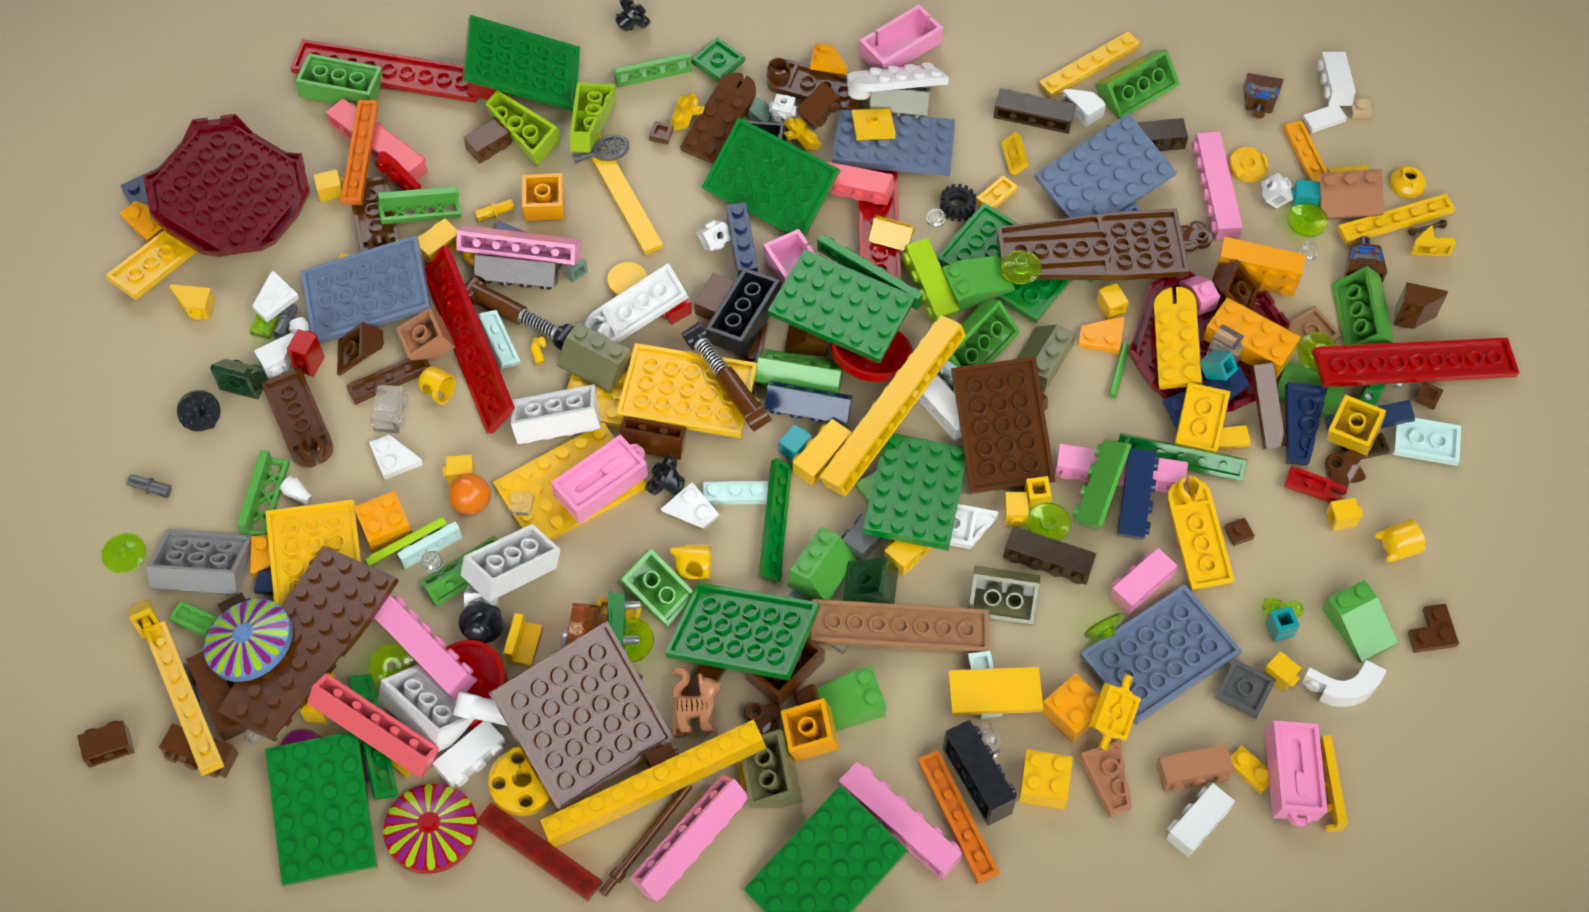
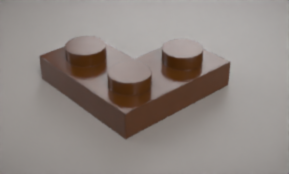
[1408,603,1459,653]

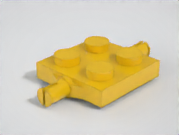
[1089,674,1141,751]

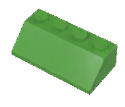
[1095,50,1180,119]
[295,54,382,107]
[1332,266,1394,345]
[948,300,1020,367]
[755,349,844,393]
[1072,439,1131,531]

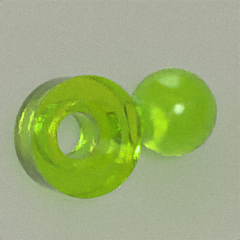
[1262,598,1304,618]

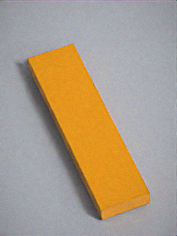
[1283,120,1328,182]

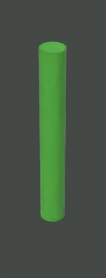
[1108,343,1130,398]

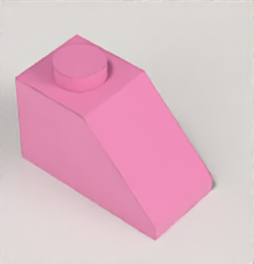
[1179,275,1220,316]

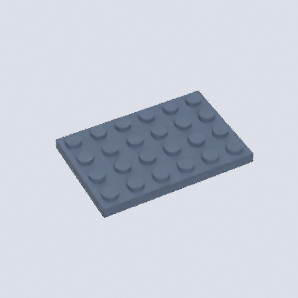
[832,110,955,176]
[1034,114,1177,218]
[301,235,432,344]
[1080,584,1242,725]

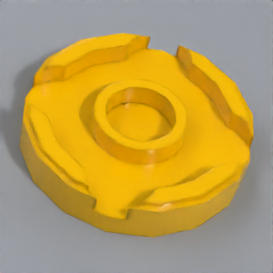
[1228,147,1268,182]
[607,262,647,296]

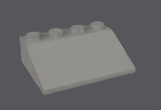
[146,529,253,594]

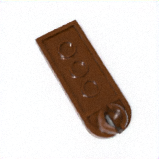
[766,57,862,110]
[680,72,756,164]
[352,175,400,252]
[261,368,334,467]

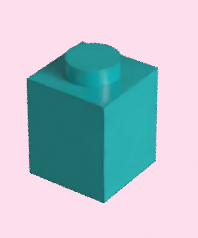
[1291,180,1321,209]
[1200,351,1238,381]
[778,424,811,461]
[1265,606,1300,642]

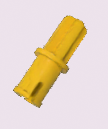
[474,199,515,222]

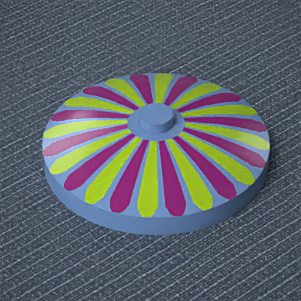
[204,599,293,682]

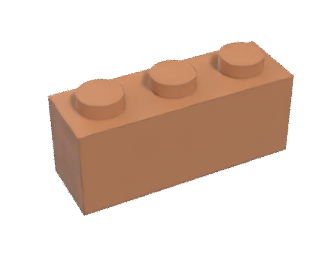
[1156,744,1234,792]

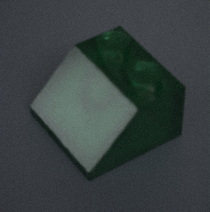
[210,359,268,400]
[843,557,898,604]

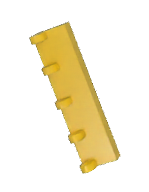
[1320,735,1348,832]

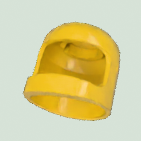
[418,366,456,405]

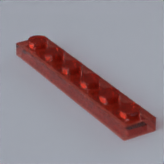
[476,803,603,901]

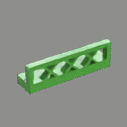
[613,52,692,88]
[377,186,461,224]
[237,450,290,536]
[419,536,498,607]

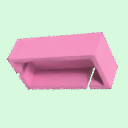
[859,5,943,69]
[763,229,815,286]

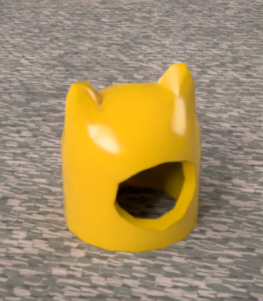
[1374,519,1425,562]
[669,544,712,579]

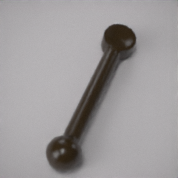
[1408,220,1447,236]

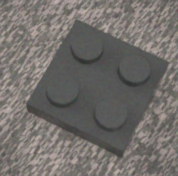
[1215,659,1276,719]

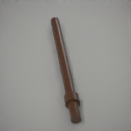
[599,785,693,897]

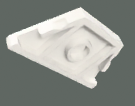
[950,504,998,549]

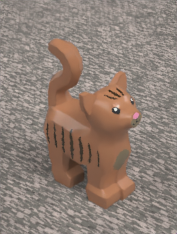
[672,667,722,738]

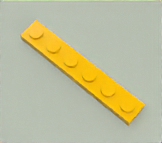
[1039,31,1141,98]
[1337,193,1455,245]

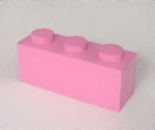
[1110,548,1178,615]

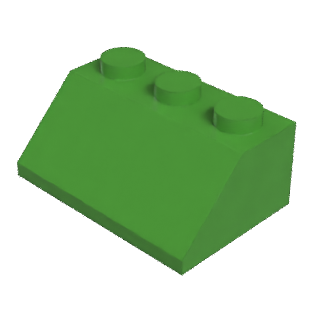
[787,527,856,600]

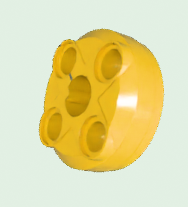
[488,747,550,817]

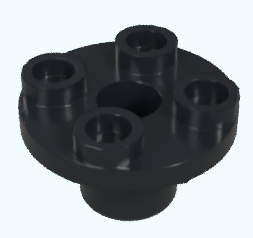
[615,0,651,31]
[177,390,221,431]
[645,455,685,496]
[458,602,504,644]

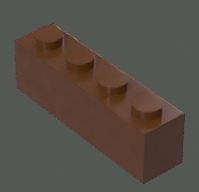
[186,651,248,742]

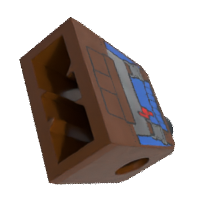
[1243,73,1284,118]
[1344,236,1387,283]

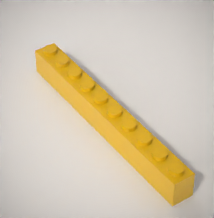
[820,315,966,497]
[540,719,766,848]

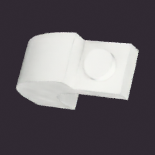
[1301,660,1387,707]

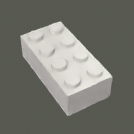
[461,524,561,602]

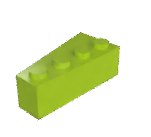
[570,82,616,153]
[485,90,561,167]
[900,238,959,323]

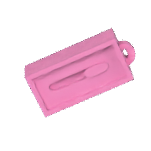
[551,434,648,524]
[1264,721,1328,827]

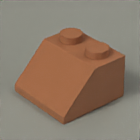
[396,308,455,360]

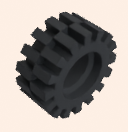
[940,184,976,222]

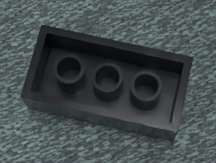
[706,268,781,356]
[943,719,1017,826]

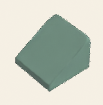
[749,97,772,122]
[564,259,588,282]

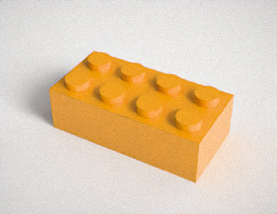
[1215,237,1306,297]
[1203,297,1301,379]

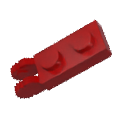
[375,151,421,191]
[1284,466,1348,504]

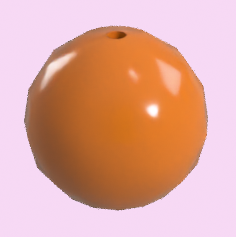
[449,473,491,516]

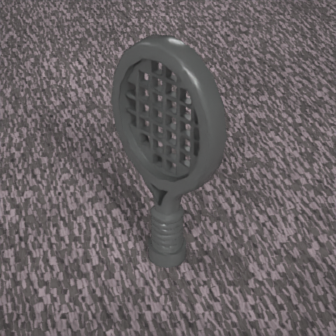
[572,134,629,164]

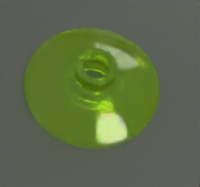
[1287,203,1328,237]
[1000,250,1041,284]
[1298,332,1336,372]
[1027,503,1071,541]
[101,533,146,573]
[1084,613,1125,639]
[625,618,654,663]
[369,644,415,686]

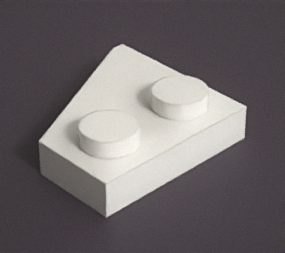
[253,271,299,322]
[369,435,423,480]
[661,483,720,529]

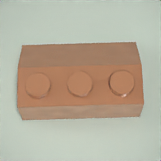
[1320,168,1384,220]

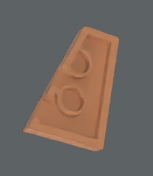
[1079,740,1132,818]

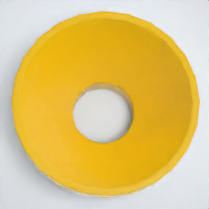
[1389,166,1426,199]

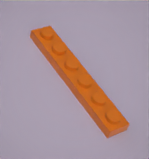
[341,100,379,205]
[917,750,1000,884]

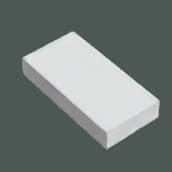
[1302,106,1347,133]

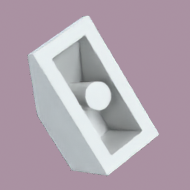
[1061,89,1106,127]
[254,333,294,379]

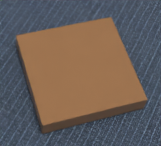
[1289,306,1341,357]

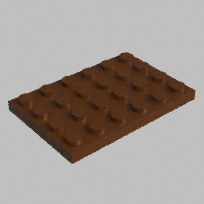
[951,357,1056,494]

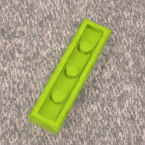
[365,517,447,567]

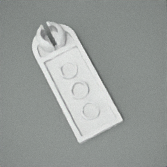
[847,63,949,100]
[584,263,689,343]

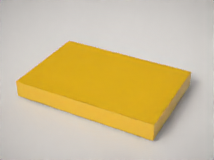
[1174,382,1230,452]

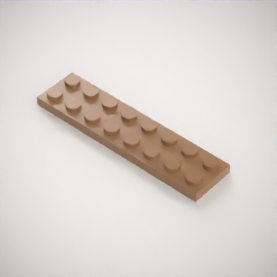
[810,599,989,653]

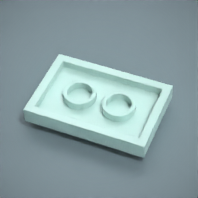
[1393,418,1461,466]

